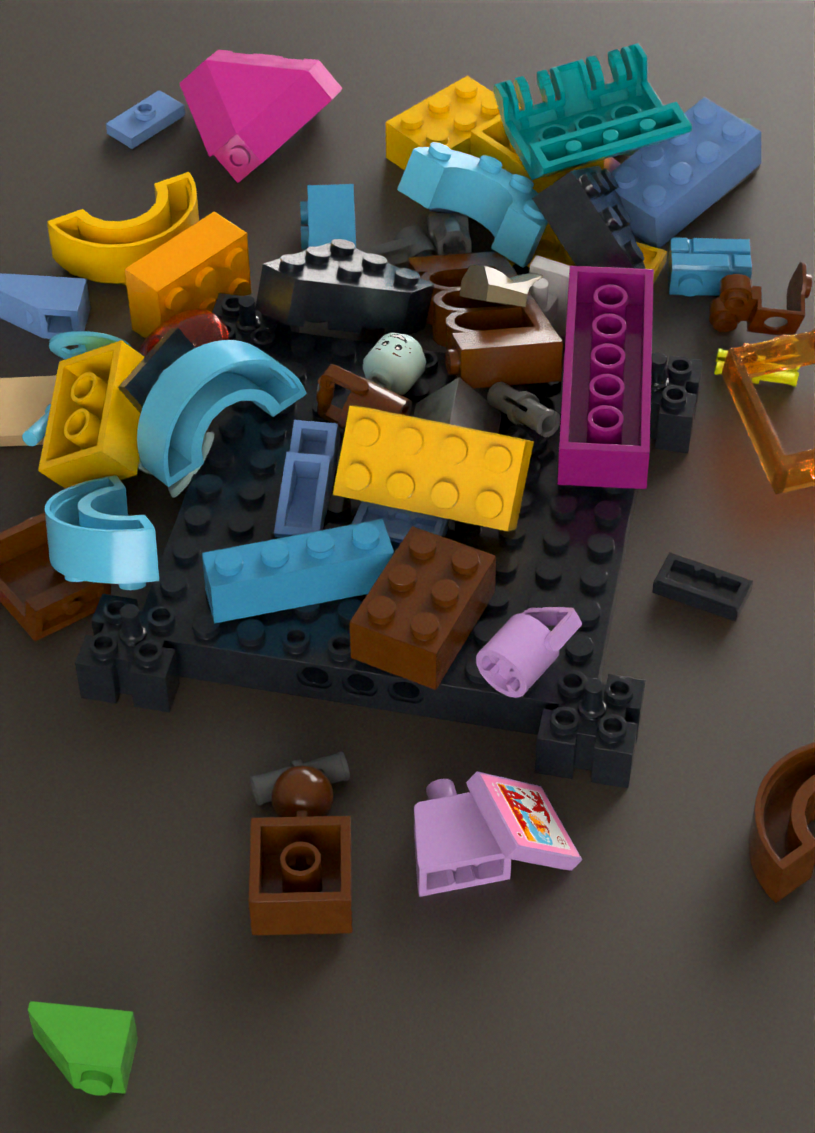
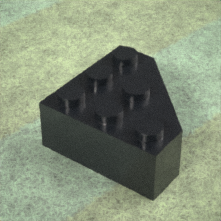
[532,165,646,269]
[255,239,434,335]

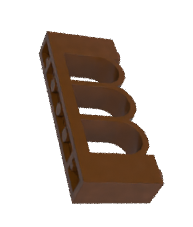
[408,251,563,389]

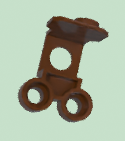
[709,261,812,337]

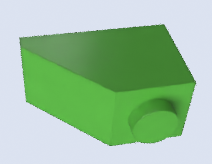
[28,1001,138,1096]

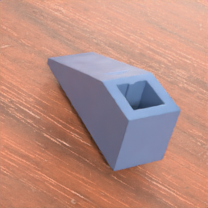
[0,273,91,339]

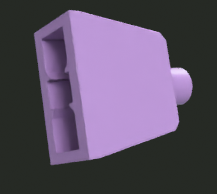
[414,779,511,897]

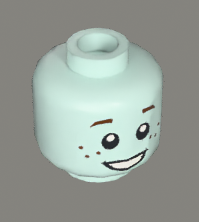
[363,333,426,395]

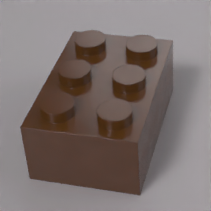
[350,526,496,690]

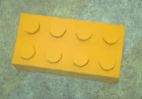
[333,406,534,531]

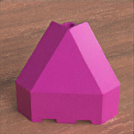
[179,50,343,183]

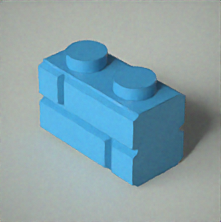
[667,238,752,297]

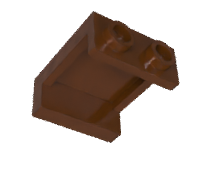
[0,512,111,641]

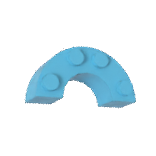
[397,142,548,268]
[137,340,307,487]
[45,475,159,590]

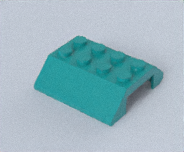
[493,43,692,180]

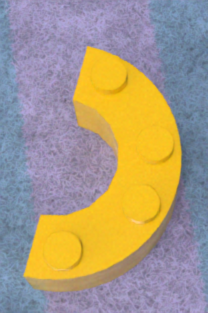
[47,172,199,285]

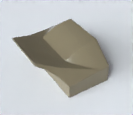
[459,264,543,307]

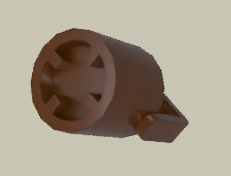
[316,364,412,430]

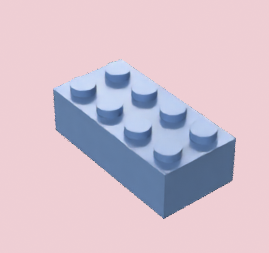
[611,97,761,249]

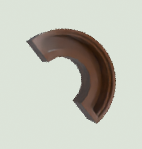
[748,742,815,903]

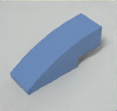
[274,420,340,538]

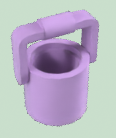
[476,607,582,698]

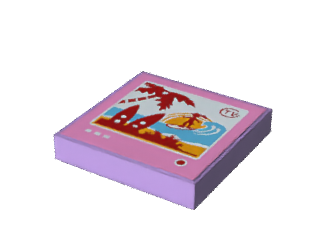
[466,771,582,871]

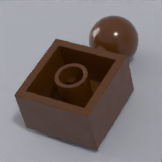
[249,765,352,935]

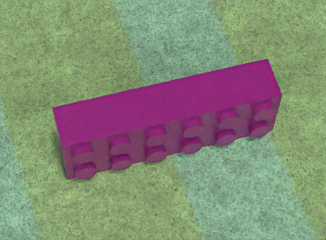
[558,266,654,489]

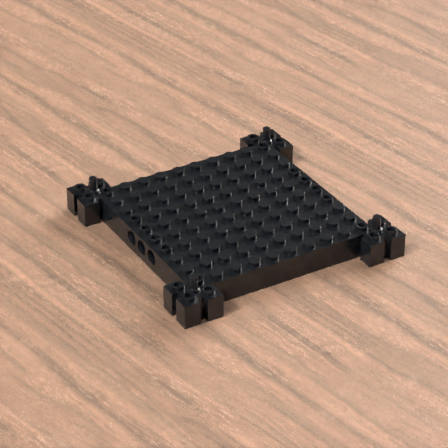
[75,293,703,788]

